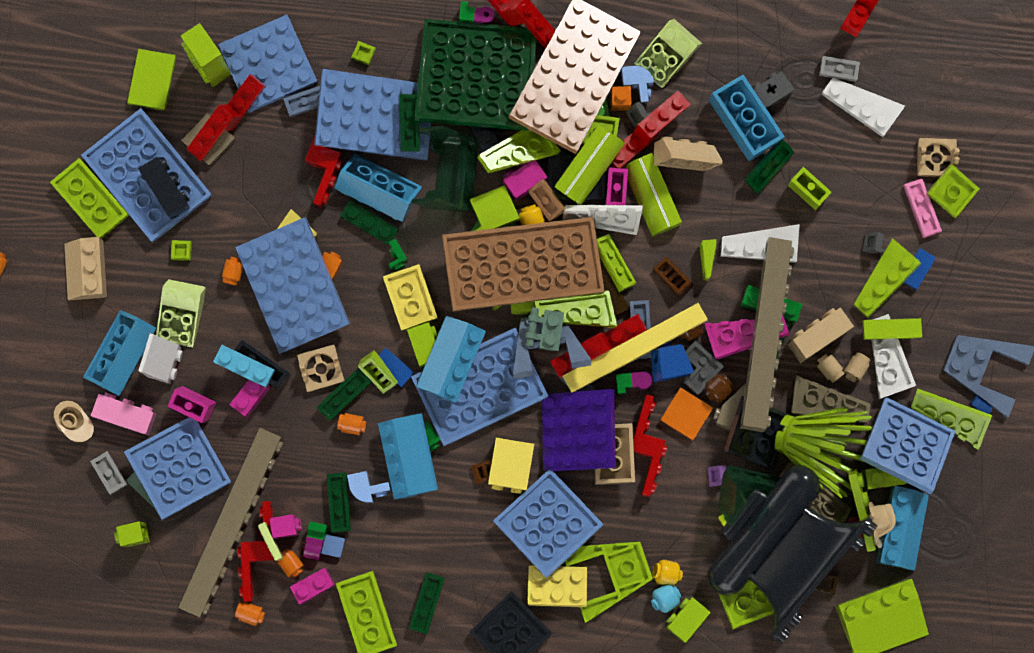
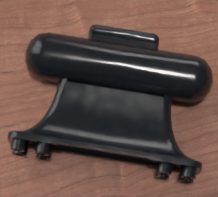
[707,465,878,643]

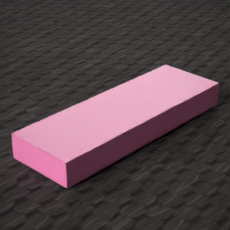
[903,179,942,238]

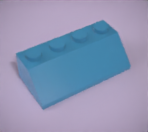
[708,75,785,162]
[334,154,422,222]
[83,310,156,396]
[416,316,486,403]
[378,414,438,500]
[876,486,929,571]

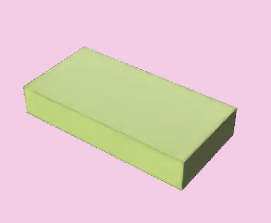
[258,522,284,561]

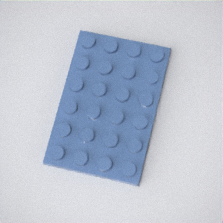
[314,69,431,160]
[81,108,212,243]
[235,217,350,354]
[411,328,548,446]

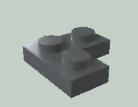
[683,341,724,395]

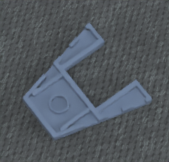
[513,317,591,379]
[942,335,1034,418]

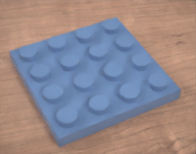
[218,15,318,113]
[860,397,955,494]
[124,417,231,520]
[493,469,604,579]

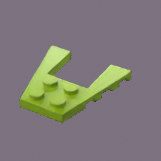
[565,542,653,623]

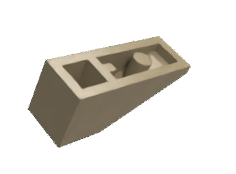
[713,384,746,430]

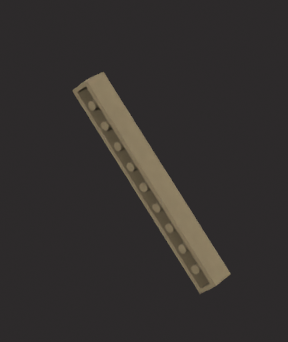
[740,237,794,432]
[178,428,284,617]

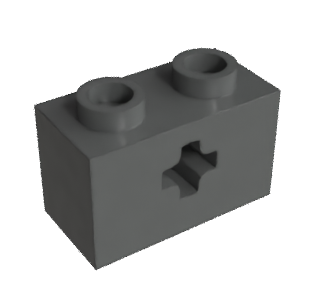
[752,71,795,110]

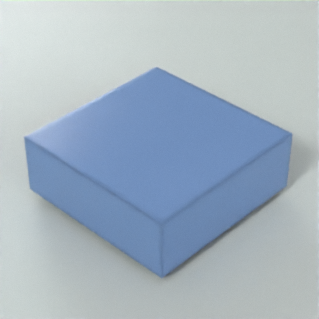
[321,534,345,558]

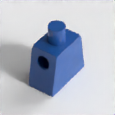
[651,341,694,383]

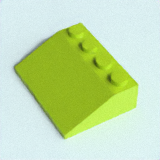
[835,579,929,653]

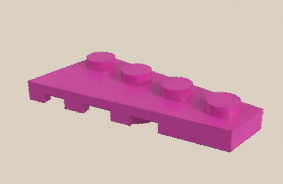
[705,315,790,360]

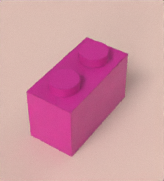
[503,160,547,202]
[605,168,628,205]
[229,380,271,419]
[168,386,217,423]
[270,514,302,539]
[290,568,335,604]

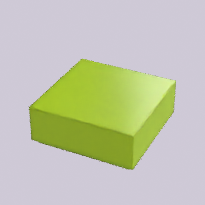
[351,41,376,66]
[171,240,192,261]

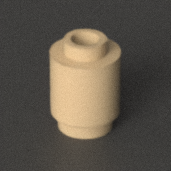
[844,352,870,382]
[817,354,845,383]

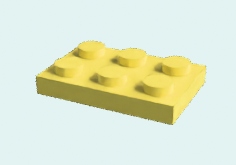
[383,264,438,331]
[528,566,587,607]

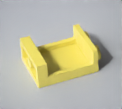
[488,438,534,494]

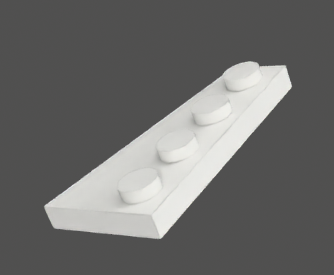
[562,205,643,235]

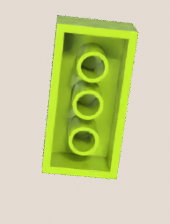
[181,23,231,87]

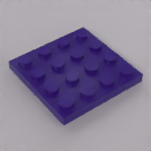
[542,389,616,472]

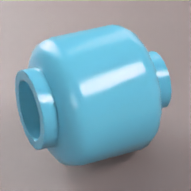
[651,585,681,613]

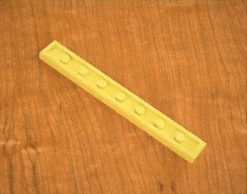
[563,303,708,393]

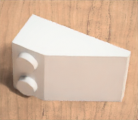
[139,333,183,384]

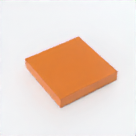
[660,387,713,441]

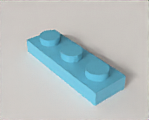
[213,345,275,388]

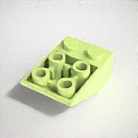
[634,19,702,88]
[156,279,206,348]

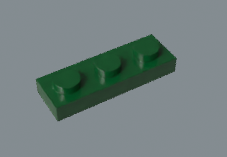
[398,94,420,152]
[744,139,795,194]
[340,200,399,246]
[316,368,372,422]
[327,472,351,533]
[409,572,445,634]

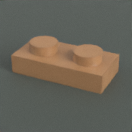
[528,179,566,222]

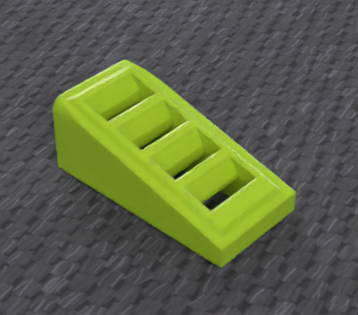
[699,239,717,281]
[358,350,398,394]

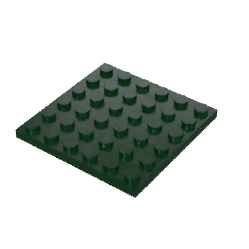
[415,19,536,131]

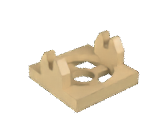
[917,138,960,177]
[297,345,345,392]

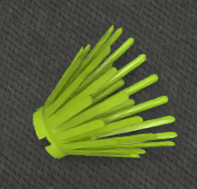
[775,407,872,498]

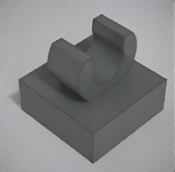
[626,102,651,128]
[863,232,887,253]

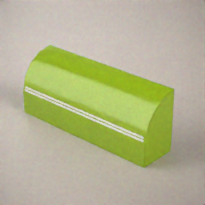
[555,124,625,205]
[623,153,682,237]

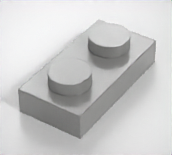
[819,56,860,82]
[90,451,128,495]

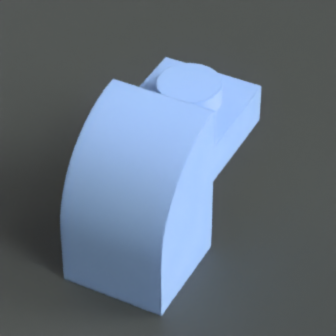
[620,66,654,105]
[347,471,391,503]

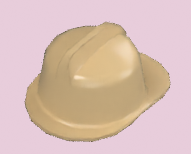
[54,401,94,442]
[869,502,896,548]

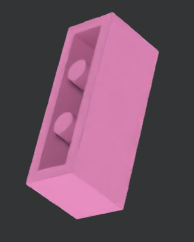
[91,392,157,436]

